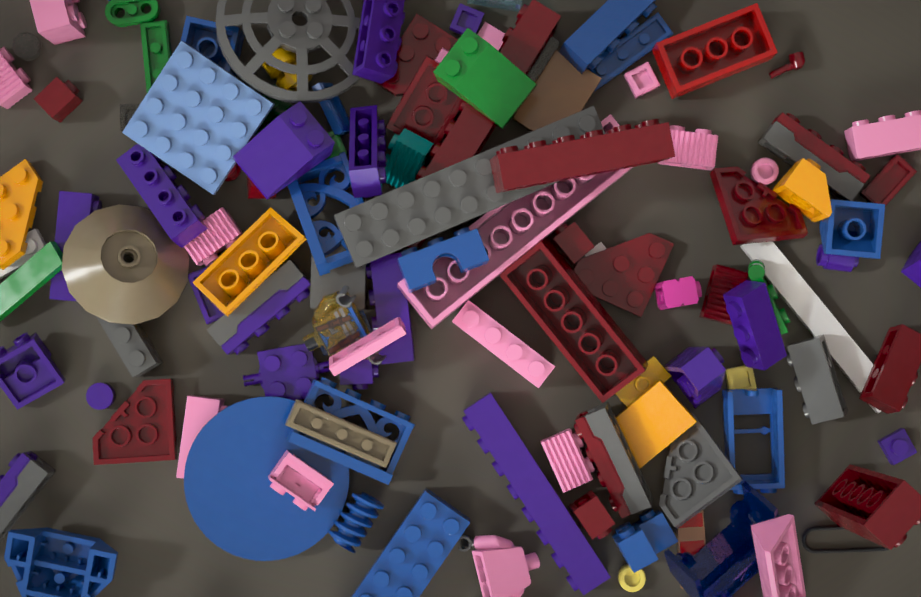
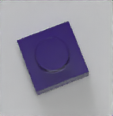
[450,3,485,35]
[878,428,917,465]

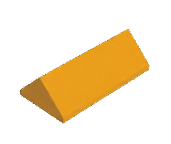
[193,207,307,316]

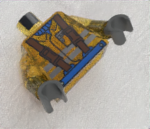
[303,285,387,365]

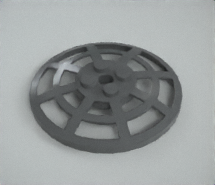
[215,0,361,104]

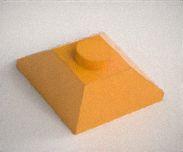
[772,158,832,222]

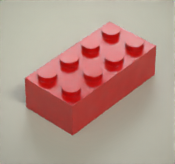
[652,3,778,99]

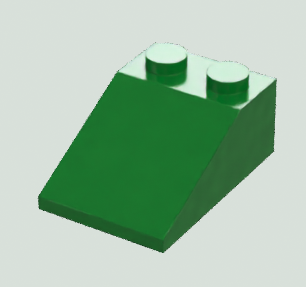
[433,28,537,129]

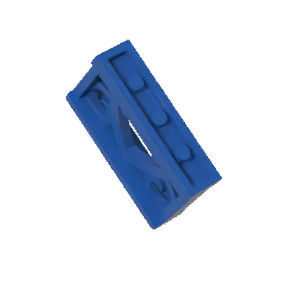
[288,152,364,276]
[286,377,415,485]

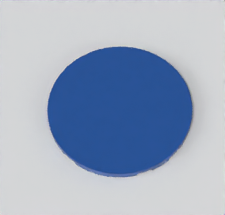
[184,396,349,561]

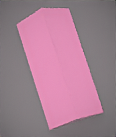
[751,514,806,597]

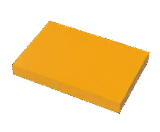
[616,379,697,468]

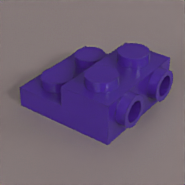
[0,333,65,410]

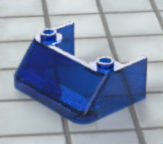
[664,481,779,597]

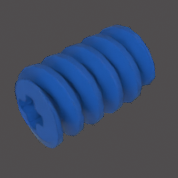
[328,492,384,553]

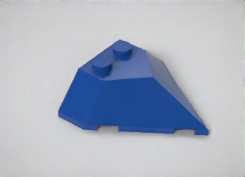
[4,527,118,597]

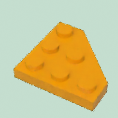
[0,159,43,270]

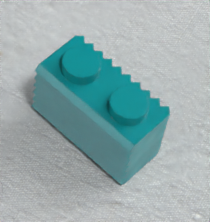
[385,128,434,189]

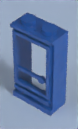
[722,387,785,494]

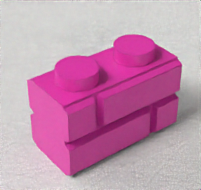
[654,276,702,310]

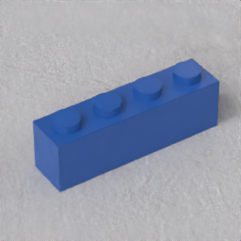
[559,0,657,74]

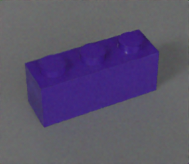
[723,280,787,371]

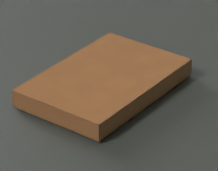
[513,50,602,131]

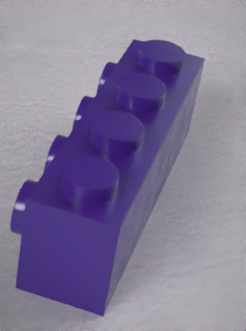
[352,0,405,84]
[349,105,387,198]
[116,144,208,248]

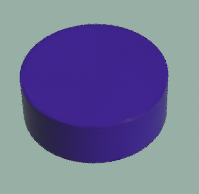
[86,382,115,410]

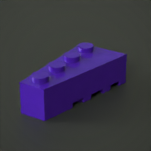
[663,347,726,409]

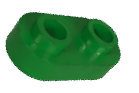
[105,0,161,27]

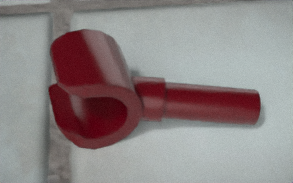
[769,52,805,79]

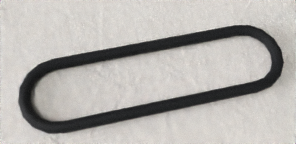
[802,526,889,554]

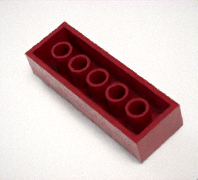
[490,119,675,193]
[500,237,648,403]
[814,464,921,550]

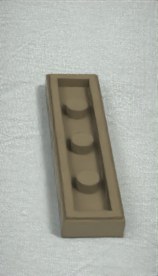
[285,399,397,468]

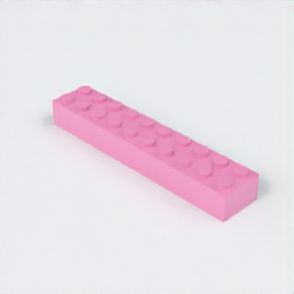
[397,114,633,329]

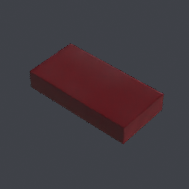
[859,153,917,207]

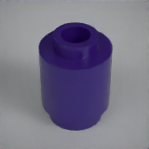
[816,244,859,272]

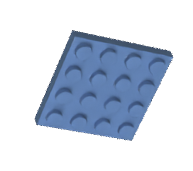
[122,41,275,195]

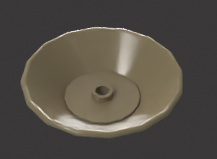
[62,204,189,325]

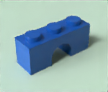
[397,227,489,293]

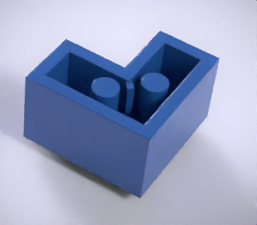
[611,509,678,573]

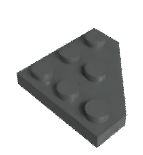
[659,413,743,529]

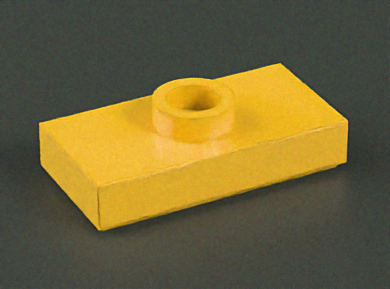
[615,356,671,407]

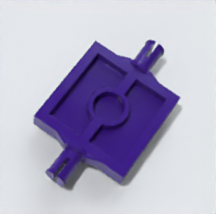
[243,343,330,400]

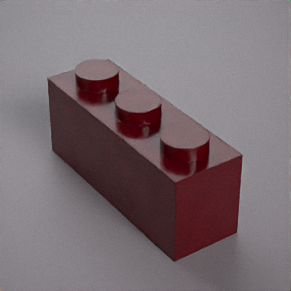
[859,324,921,414]

